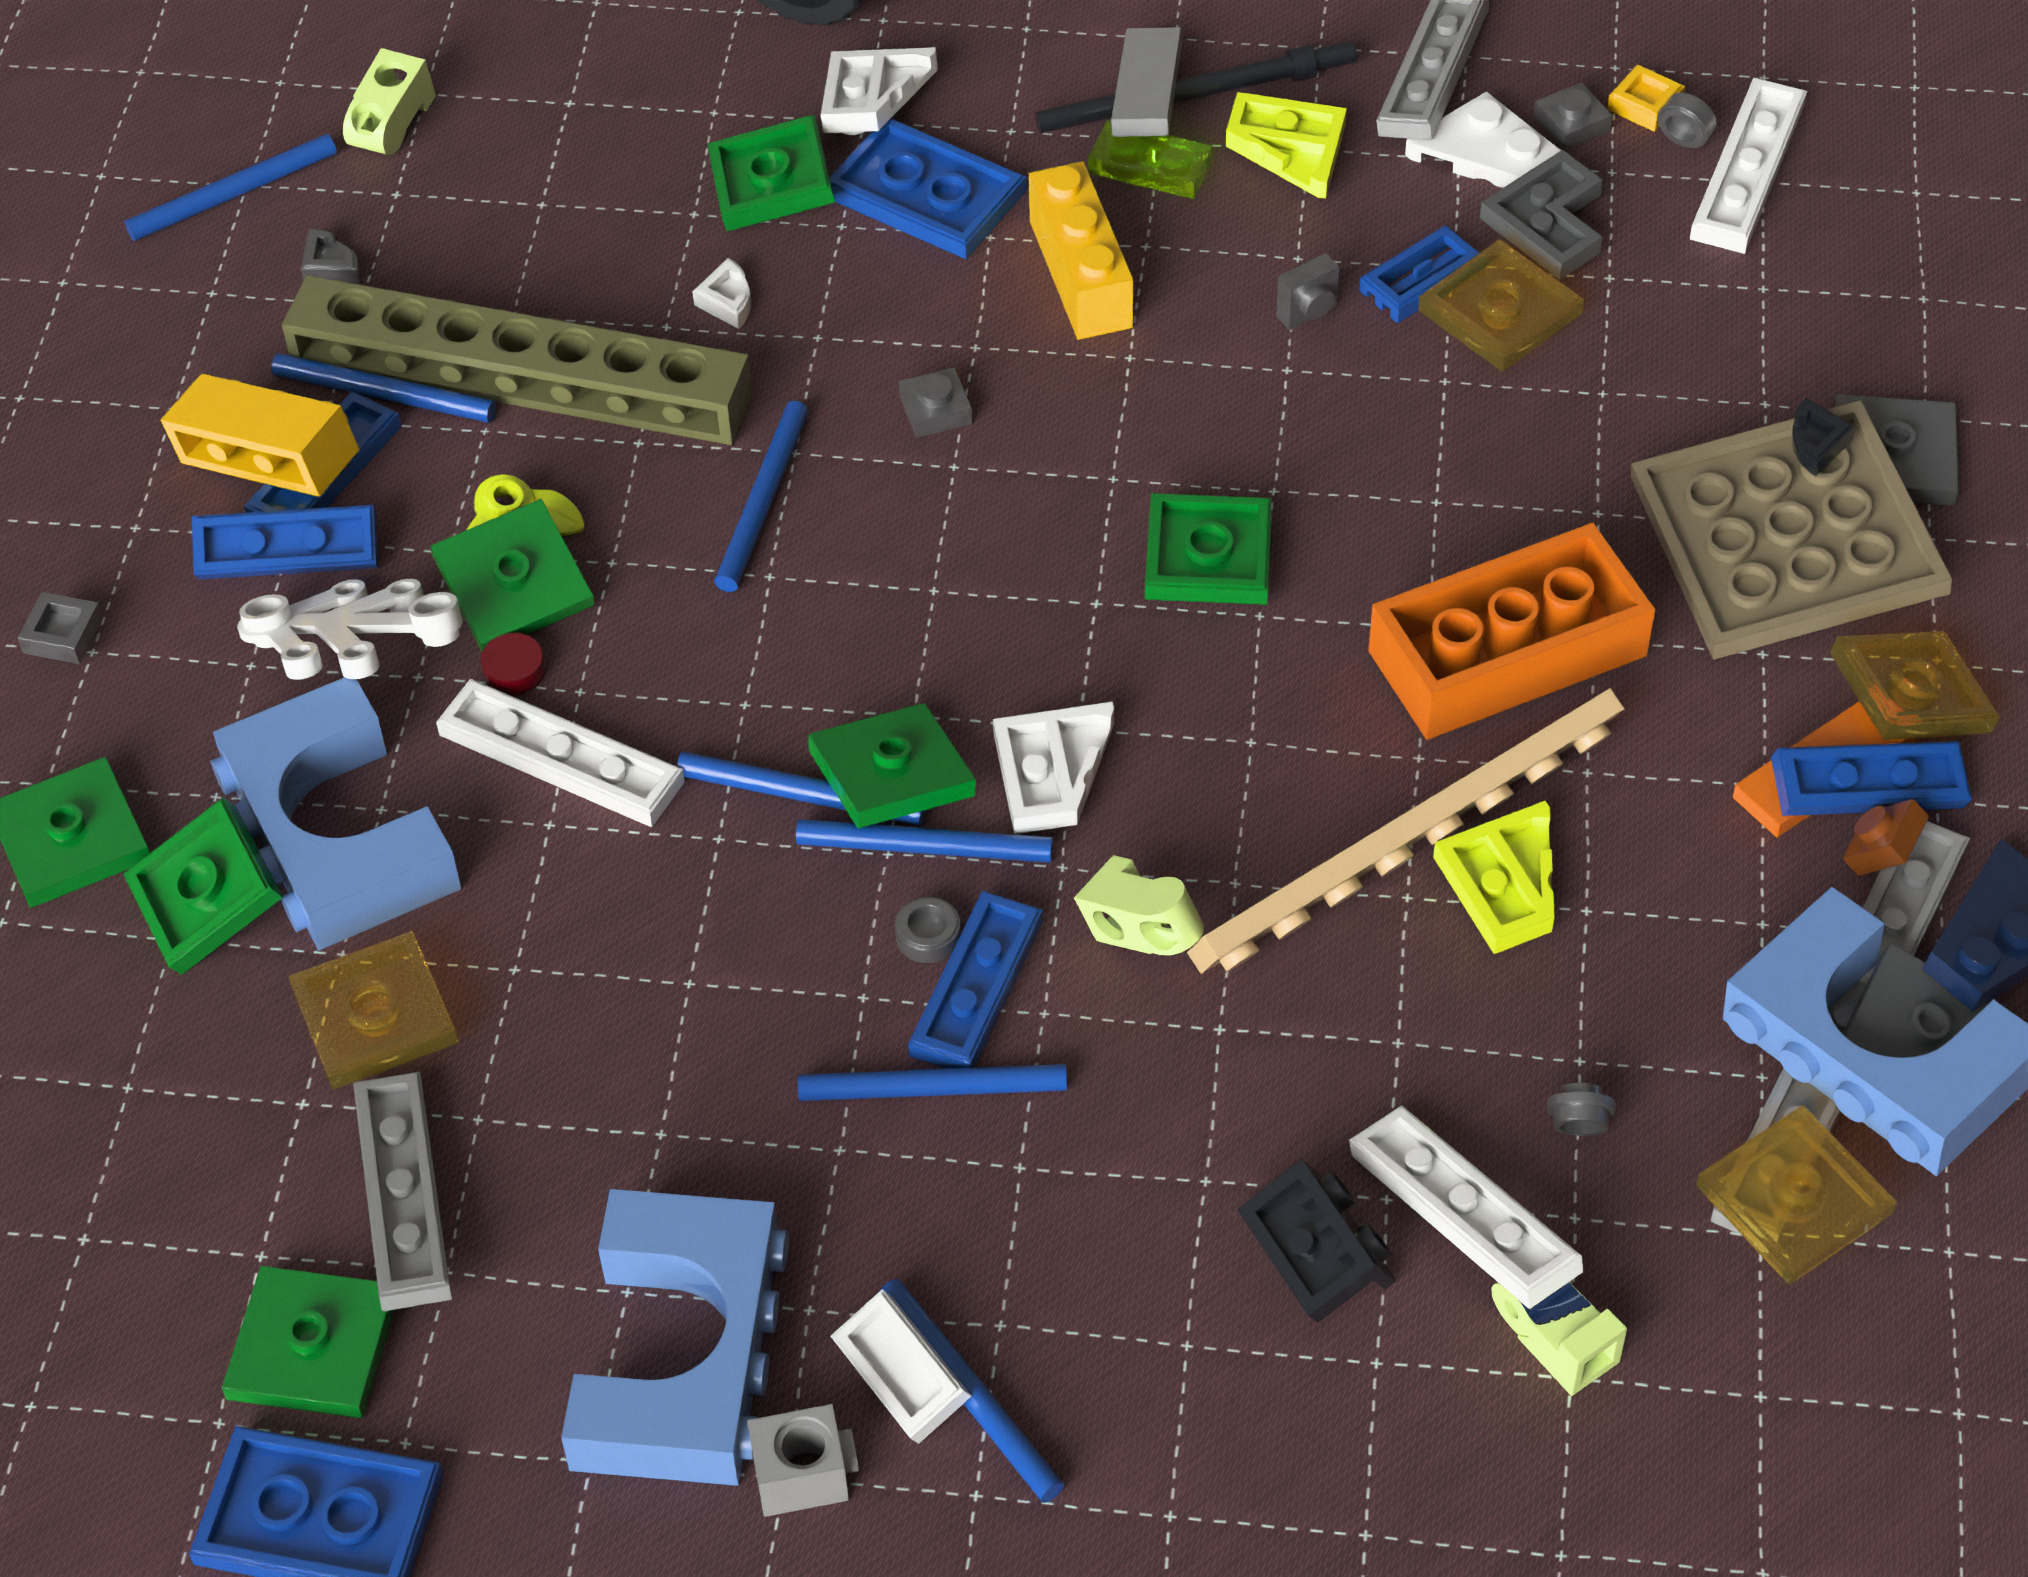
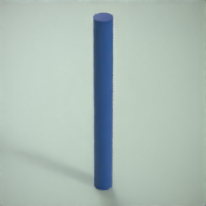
[124,133,337,241]
[271,353,497,423]
[714,401,809,592]
[677,751,926,826]
[796,819,1053,863]
[798,1064,1067,1101]
[878,1279,1064,1503]

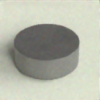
[1657,93,1717,148]
[895,897,961,963]

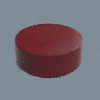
[481,633,545,695]

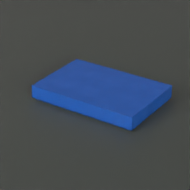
[830,119,1027,260]
[189,1426,443,1577]

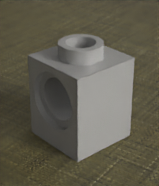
[747,1404,859,1517]

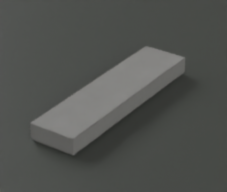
[1376,0,1489,140]
[353,1072,452,1312]

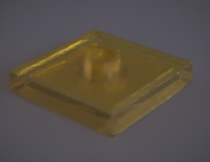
[1418,239,1584,372]
[1830,631,2000,740]
[288,931,459,1090]
[1696,1105,1897,1285]

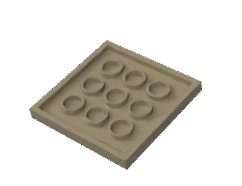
[1631,400,1952,660]

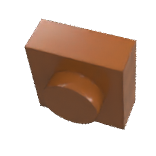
[1843,799,1929,876]

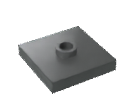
[1833,394,1958,506]
[1842,943,1991,1058]

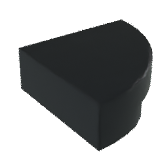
[1792,398,1855,476]

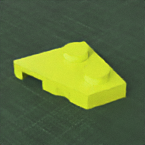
[1226,92,1347,199]
[1433,801,1554,954]

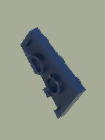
[1922,838,2028,1012]

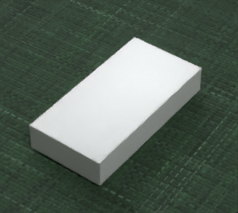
[830,1289,972,1444]

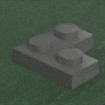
[1480,150,1603,280]

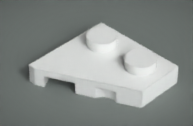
[821,47,938,135]
[1405,92,1561,188]
[993,702,1114,834]

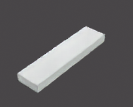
[1690,78,1807,254]
[436,679,685,827]
[1349,1105,1583,1309]

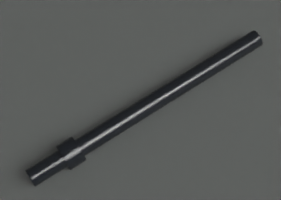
[1035,41,1357,134]

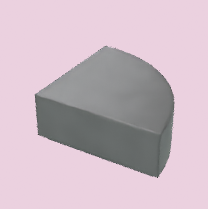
[301,229,361,284]

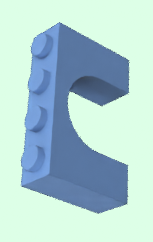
[210,677,461,951]
[1723,887,2028,1177]
[561,1189,789,1486]

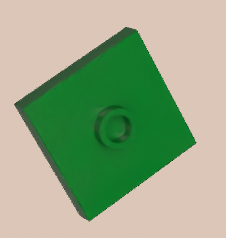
[707,115,835,232]
[1145,493,1272,605]
[430,498,594,652]
[809,703,976,829]
[0,757,150,909]
[123,797,283,975]
[222,1266,394,1419]

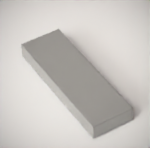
[1111,27,1182,137]

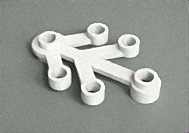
[237,579,463,680]

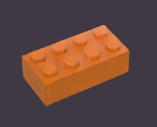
[1368,523,1655,740]

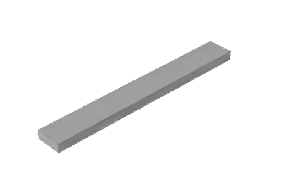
[1710,821,1970,1249]

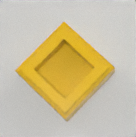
[1607,64,1685,132]

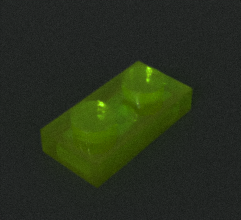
[1088,120,1212,199]

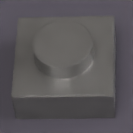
[1533,82,1612,151]
[1276,253,1339,330]
[898,367,972,438]
[17,592,103,664]

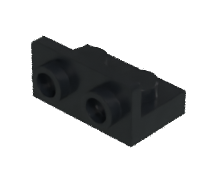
[1237,1159,1396,1323]

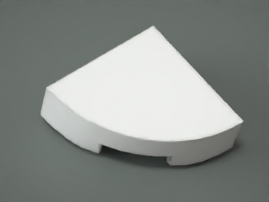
[693,258,751,329]

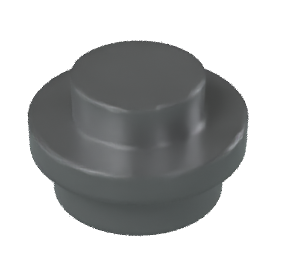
[1547,1083,1616,1136]

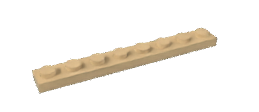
[1187,688,1624,974]

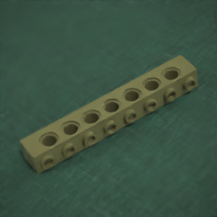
[282,275,753,445]

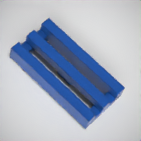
[1359,225,1484,324]

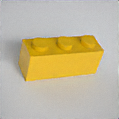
[1029,161,1133,340]
[161,373,360,497]

